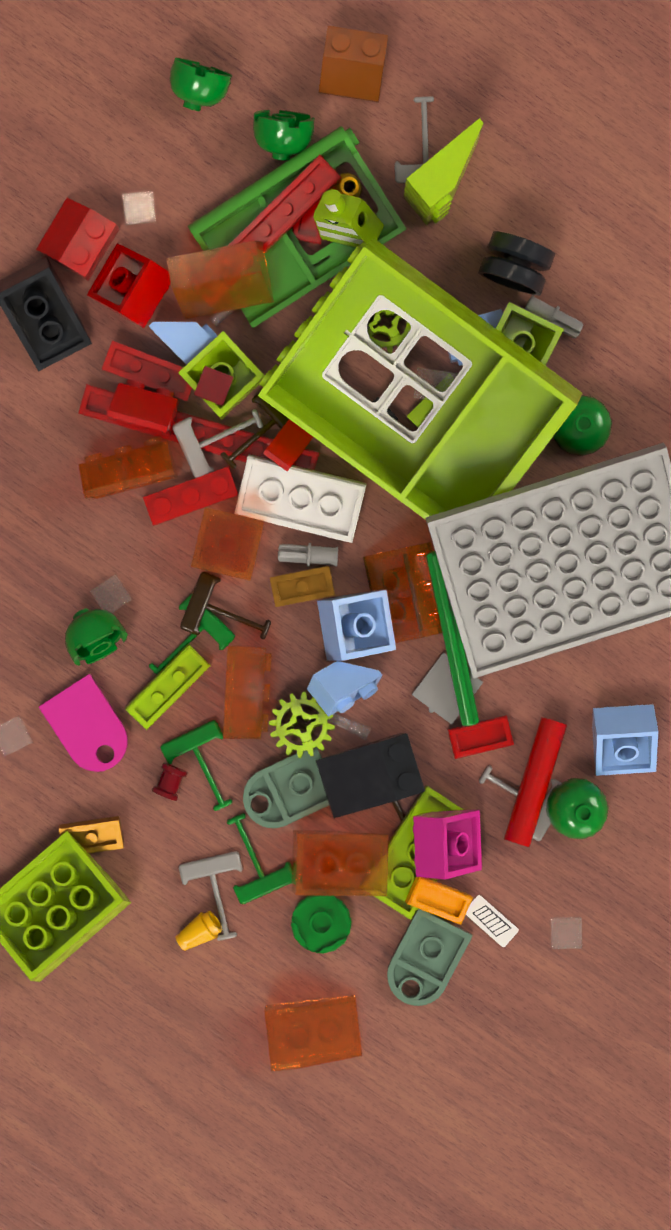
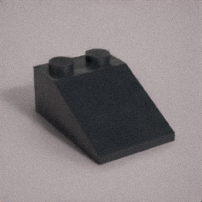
[0,256,92,372]
[315,733,425,818]

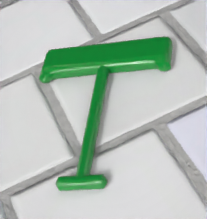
[149,594,235,675]
[160,720,232,811]
[227,813,297,905]

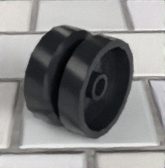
[478,231,555,296]

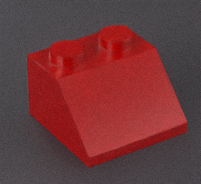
[36,197,119,281]
[87,243,175,328]
[106,379,180,436]

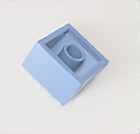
[317,590,396,661]
[592,704,658,776]

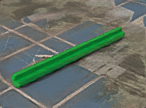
[426,551,479,726]

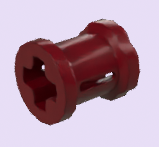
[152,763,188,801]

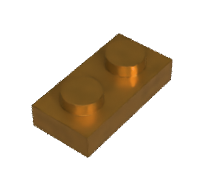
[270,566,335,607]
[59,816,124,853]

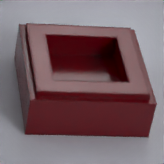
[194,366,234,406]

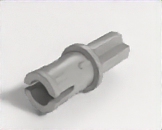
[525,295,583,338]
[278,543,338,567]

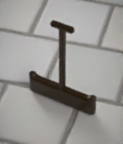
[221,391,289,469]
[180,572,271,639]

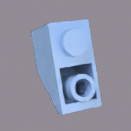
[307,661,382,717]

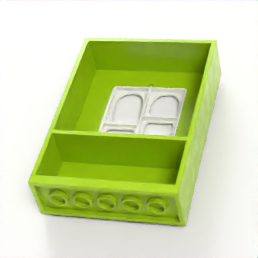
[258,238,582,520]

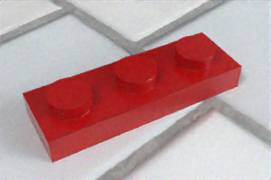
[102,341,192,402]
[143,466,239,526]

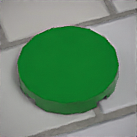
[291,892,352,954]

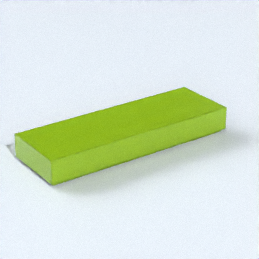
[125,643,211,730]

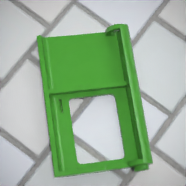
[188,126,407,328]

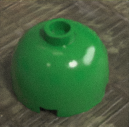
[169,58,232,111]
[253,110,315,160]
[553,395,612,456]
[65,608,128,666]
[546,778,609,839]

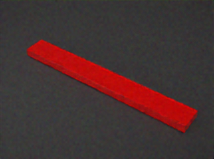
[78,384,320,470]

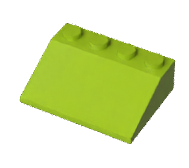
[403,118,483,225]
[0,831,132,982]

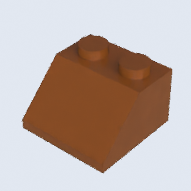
[319,26,389,102]

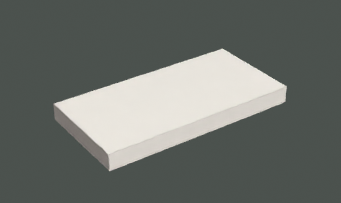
[234,454,367,543]

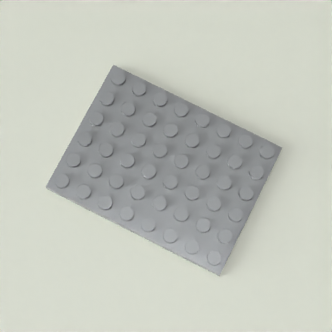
[425,443,671,679]

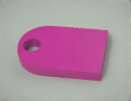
[39,674,128,772]

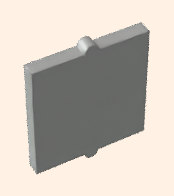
[412,652,483,724]

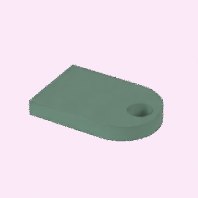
[243,747,329,828]
[387,908,473,1006]

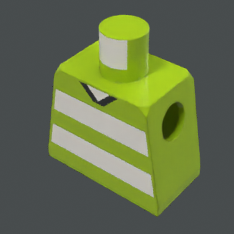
[313,189,384,247]

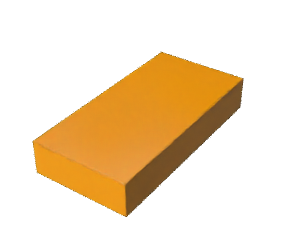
[405,877,473,925]

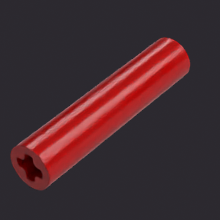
[504,717,567,848]

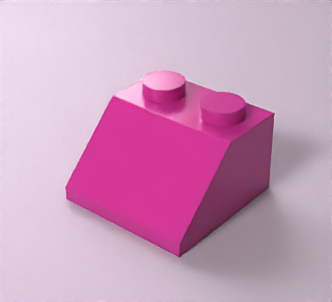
[413,809,482,880]

